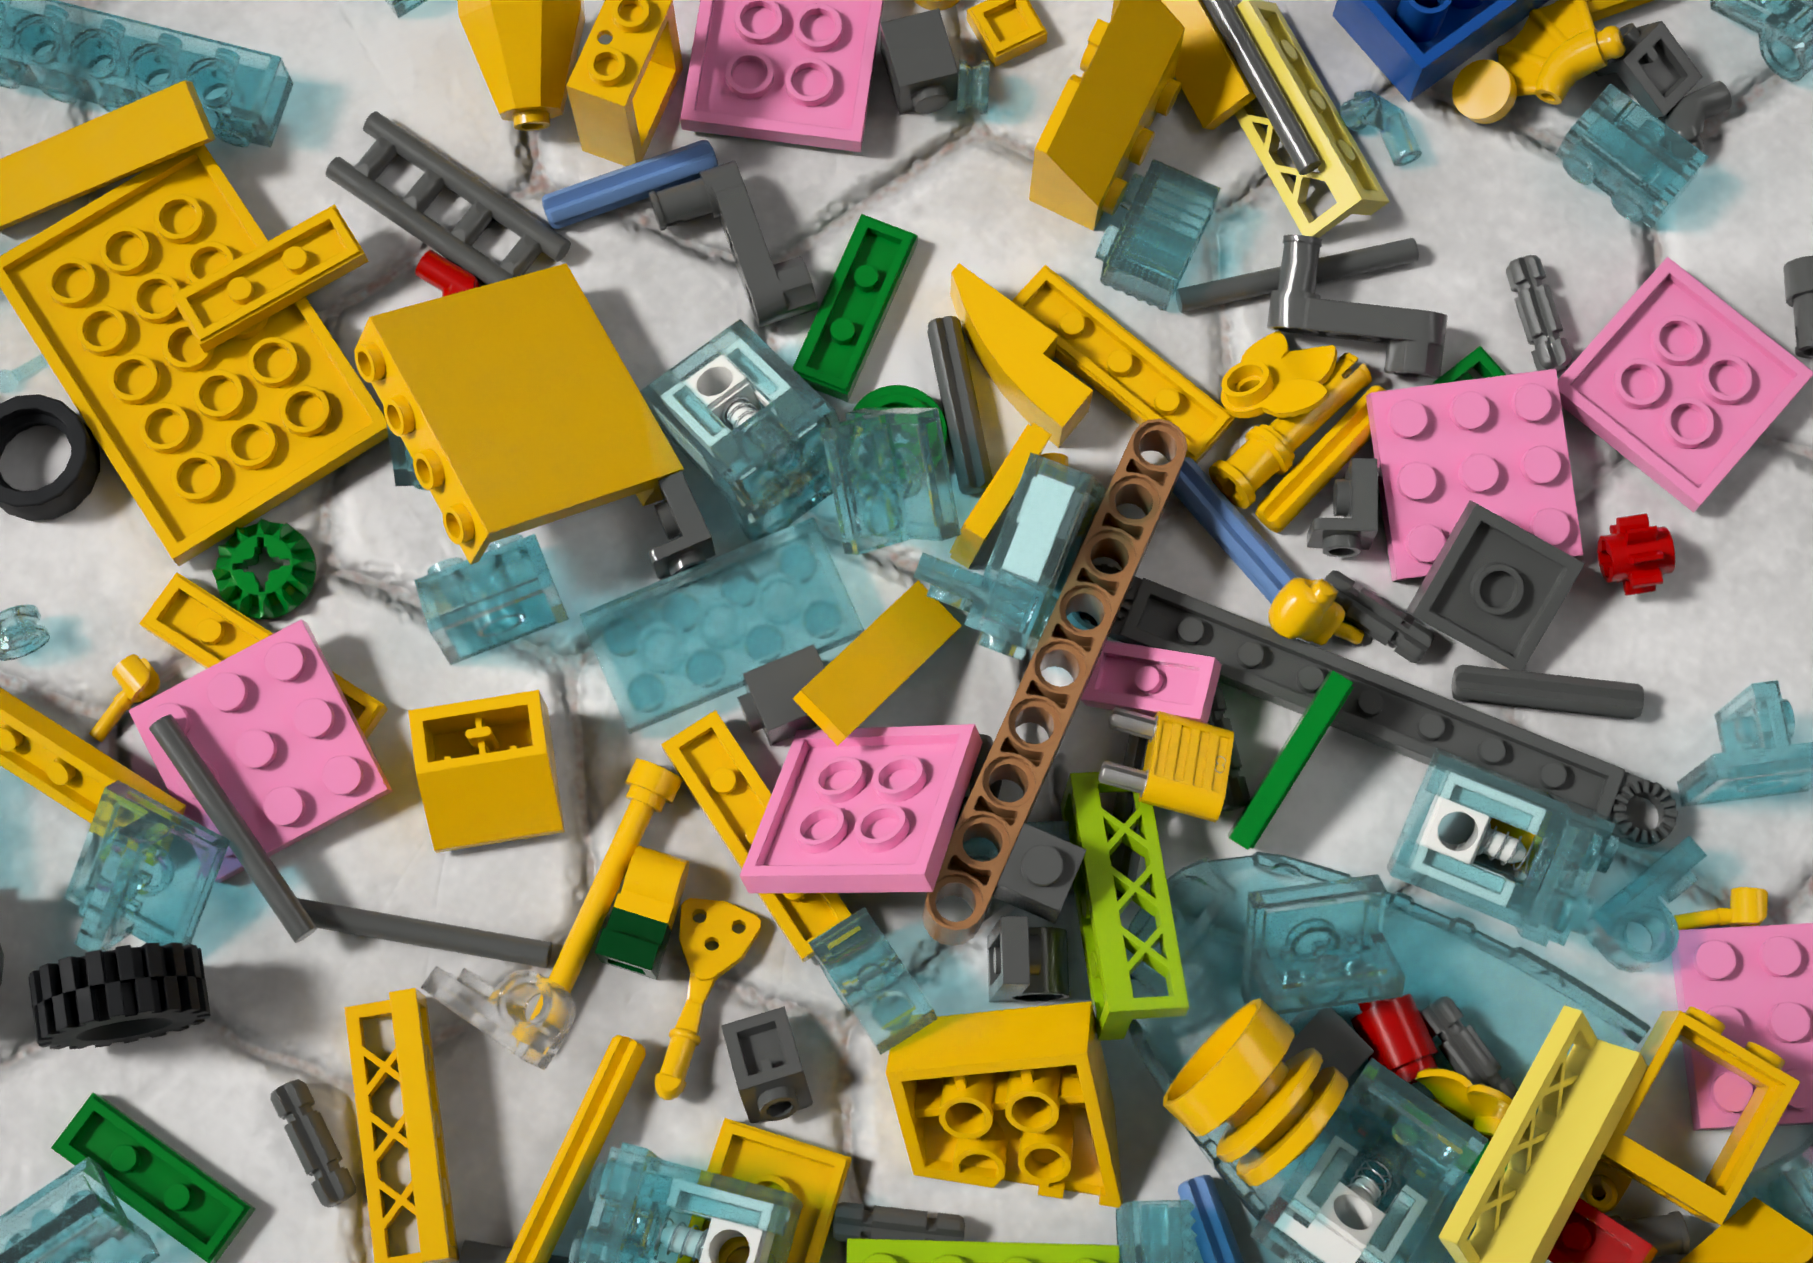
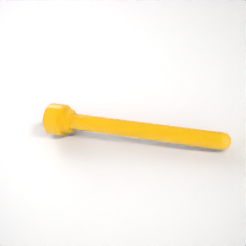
[519,758,683,1057]

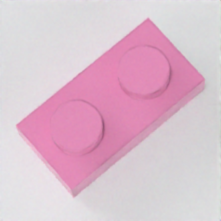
[1081,640,1222,724]

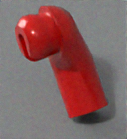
[415,250,480,297]

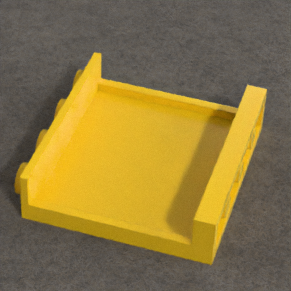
[354,263,684,565]

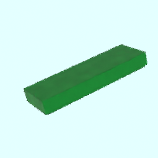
[790,214,918,402]
[1228,670,1354,850]
[51,1093,256,1263]

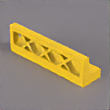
[344,988,459,1263]

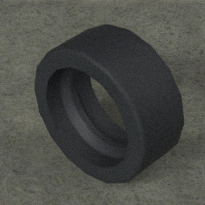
[0,394,100,521]

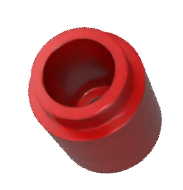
[1350,987,1438,1092]

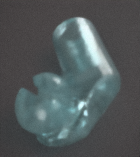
[1340,90,1422,167]

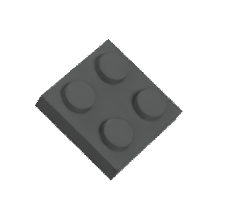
[1406,500,1585,671]

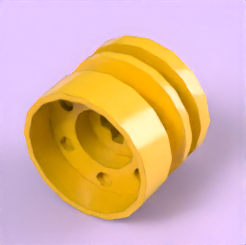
[1163,998,1349,1186]

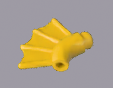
[1496,0,1626,105]

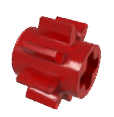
[1597,513,1675,596]

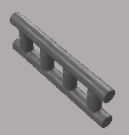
[325,111,571,285]

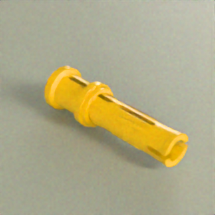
[1209,353,1372,509]

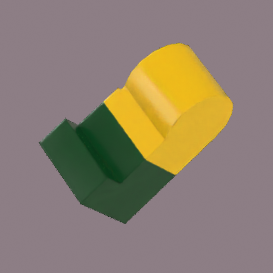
[595,845,689,980]

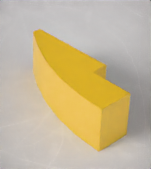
[950,263,1093,448]

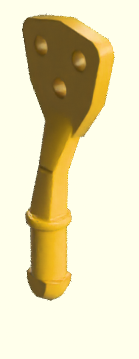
[655,898,761,1100]

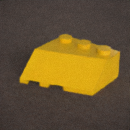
[1029,0,1185,231]
[886,1001,1123,1208]

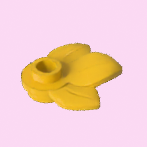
[1221,331,1337,418]
[1415,1068,1513,1141]

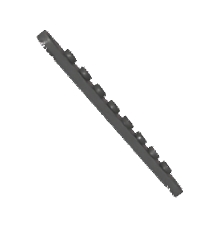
[1072,564,1678,848]

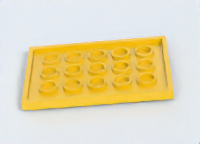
[0,145,394,566]

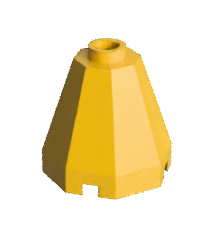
[457,0,585,131]

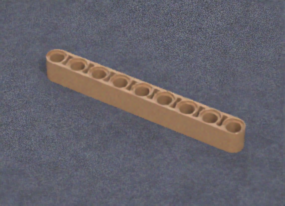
[922,419,1187,946]

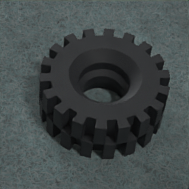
[28,942,211,1049]

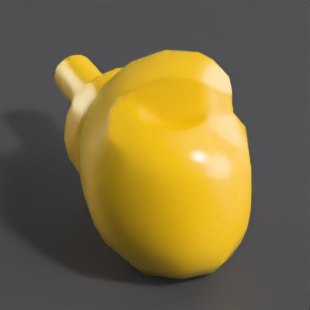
[1268,577,1364,645]

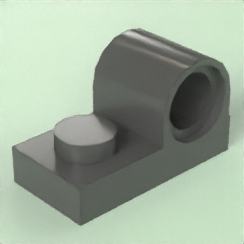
[987,916,1069,1002]

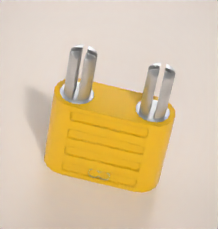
[1099,707,1234,823]

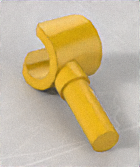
[89,654,160,742]
[1674,887,1768,930]

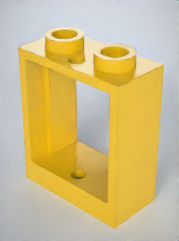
[566,0,683,166]
[1600,1006,1800,1225]

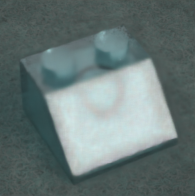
[414,534,569,665]

